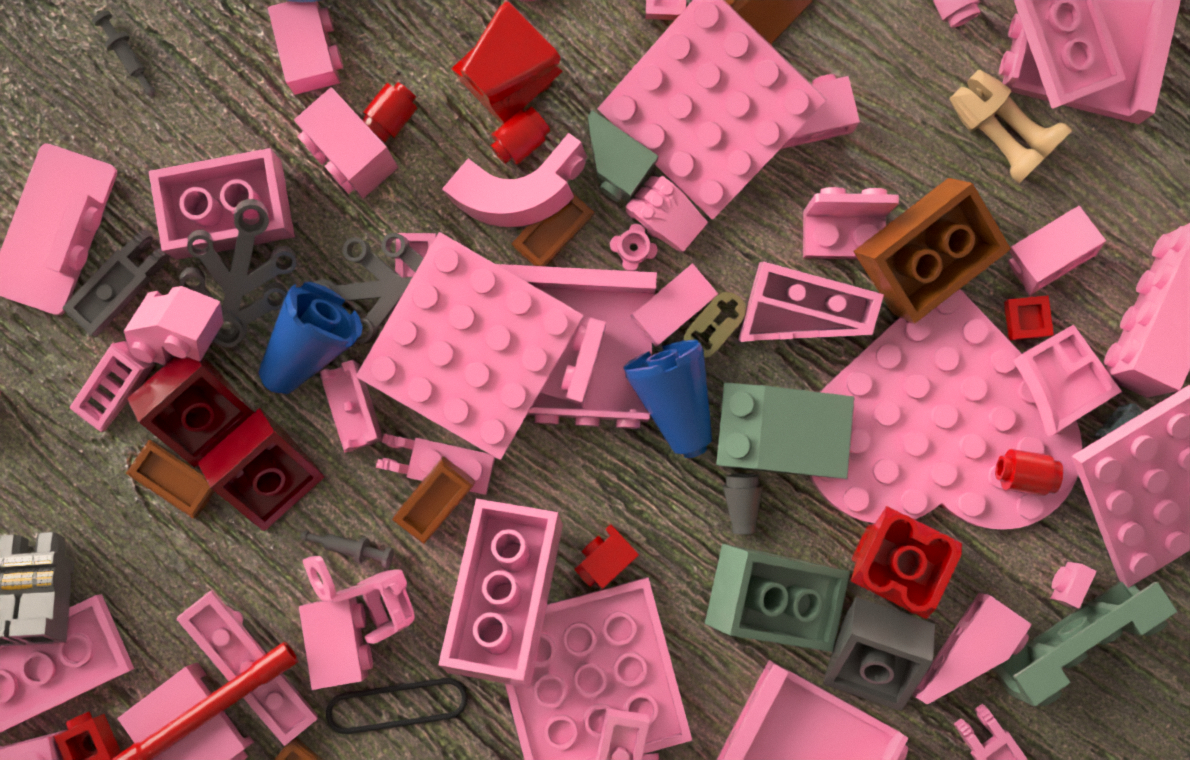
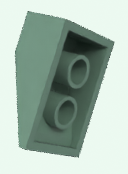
[716,383,855,479]
[705,543,850,652]

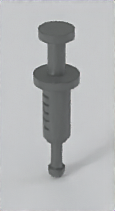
[92,11,155,96]
[301,531,394,568]

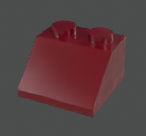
[127,356,254,468]
[198,408,325,531]

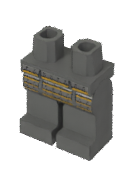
[0,532,75,647]

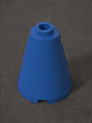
[258,282,363,394]
[623,339,712,458]

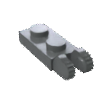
[62,230,171,337]

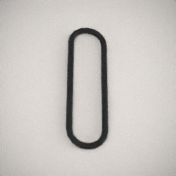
[326,678,468,734]

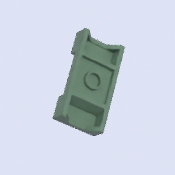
[992,581,1177,706]

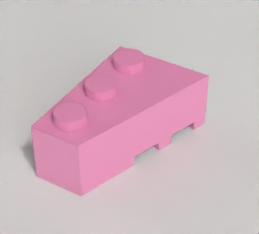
[738,262,884,342]

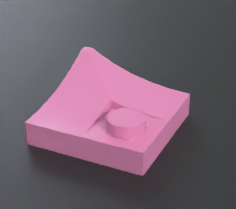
[1013,325,1122,437]

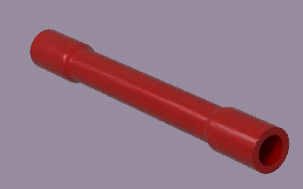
[111,641,298,760]

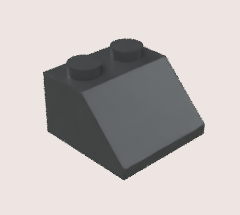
[823,597,935,711]

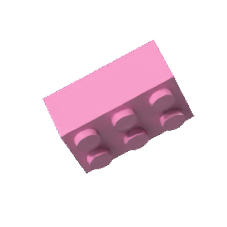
[149,148,295,260]

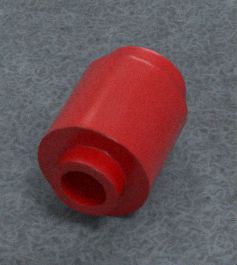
[362,82,418,144]
[490,106,551,165]
[995,449,1063,496]

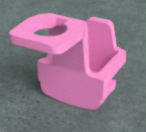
[303,556,415,644]

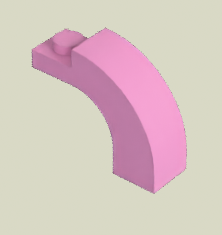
[442,133,588,227]

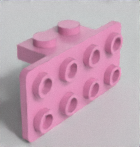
[0,144,117,316]

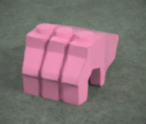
[625,176,708,252]

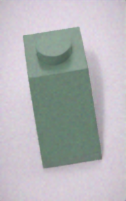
[588,110,658,203]

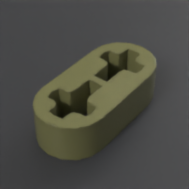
[683,292,746,360]

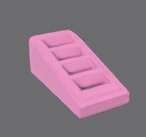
[70,341,156,432]

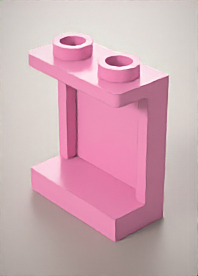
[117,662,254,760]

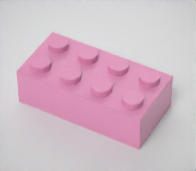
[1104,223,1190,398]
[439,499,563,688]

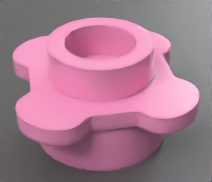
[610,224,658,271]

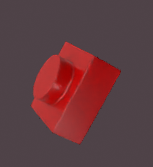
[1004,295,1054,341]

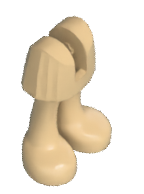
[949,70,1073,184]

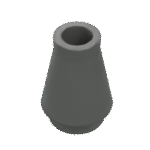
[723,473,763,534]

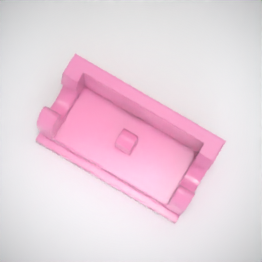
[1008,206,1106,296]
[320,360,383,453]

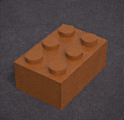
[853,178,1011,324]

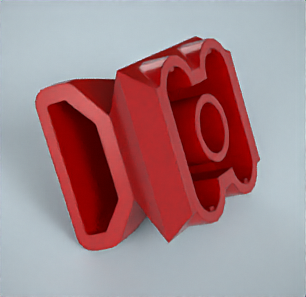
[451,1,563,124]
[851,506,962,619]

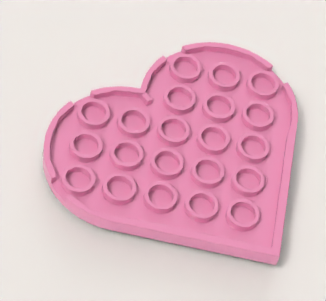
[809,289,1082,529]

